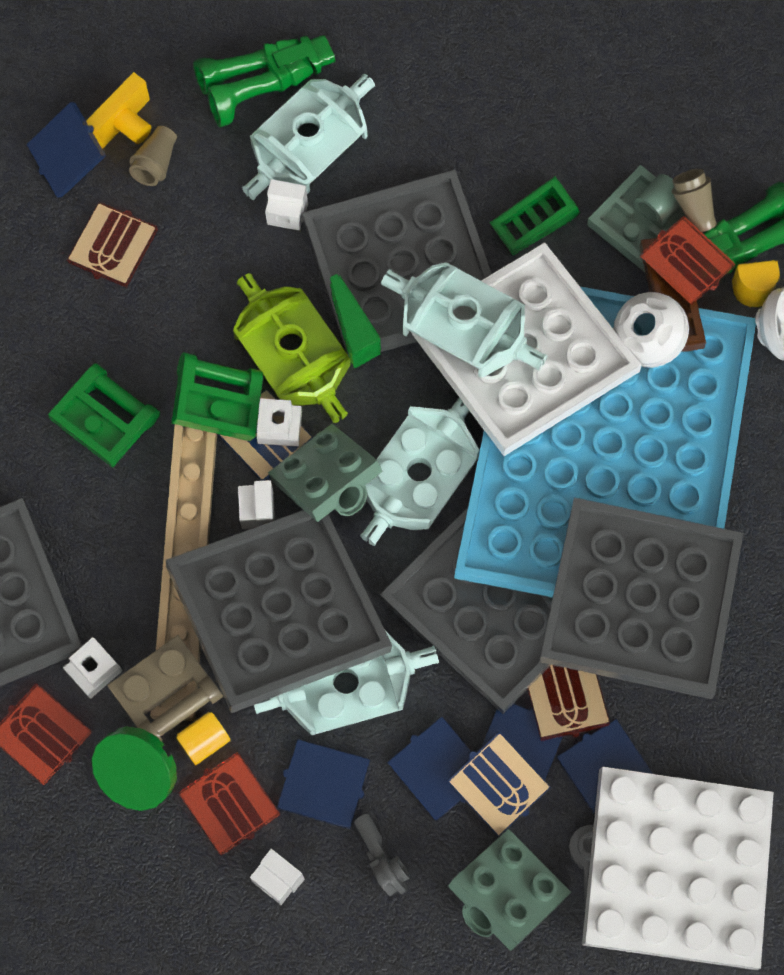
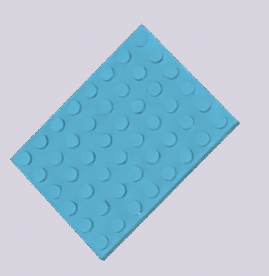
[454,287,756,597]

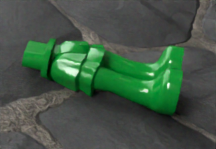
[193,35,335,128]
[684,181,784,282]

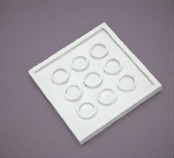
[410,243,642,456]
[582,767,774,970]

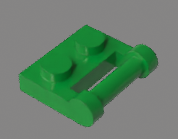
[171,352,263,441]
[48,363,160,468]

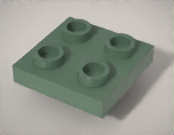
[587,165,692,272]
[268,424,383,522]
[448,829,571,951]

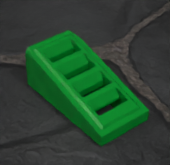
[490,176,581,256]
[330,274,381,368]

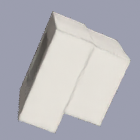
[265,179,308,231]
[257,399,302,447]
[238,480,275,529]
[63,637,122,699]
[250,849,304,905]

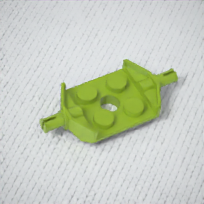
[233,273,350,423]

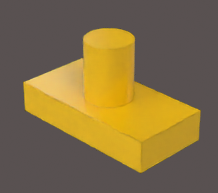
[86,72,152,149]

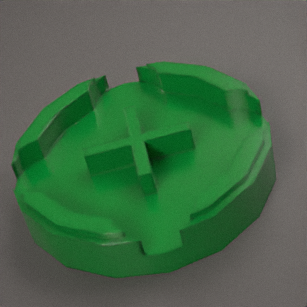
[92,726,177,811]

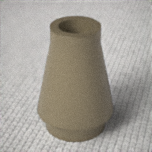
[129,126,177,186]
[672,169,717,233]

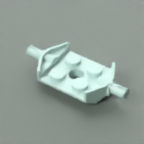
[242,74,375,200]
[381,262,548,378]
[360,397,480,546]
[254,632,439,735]

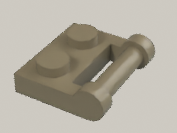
[107,635,223,741]

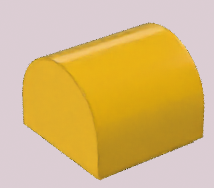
[732,260,780,307]
[176,712,231,766]

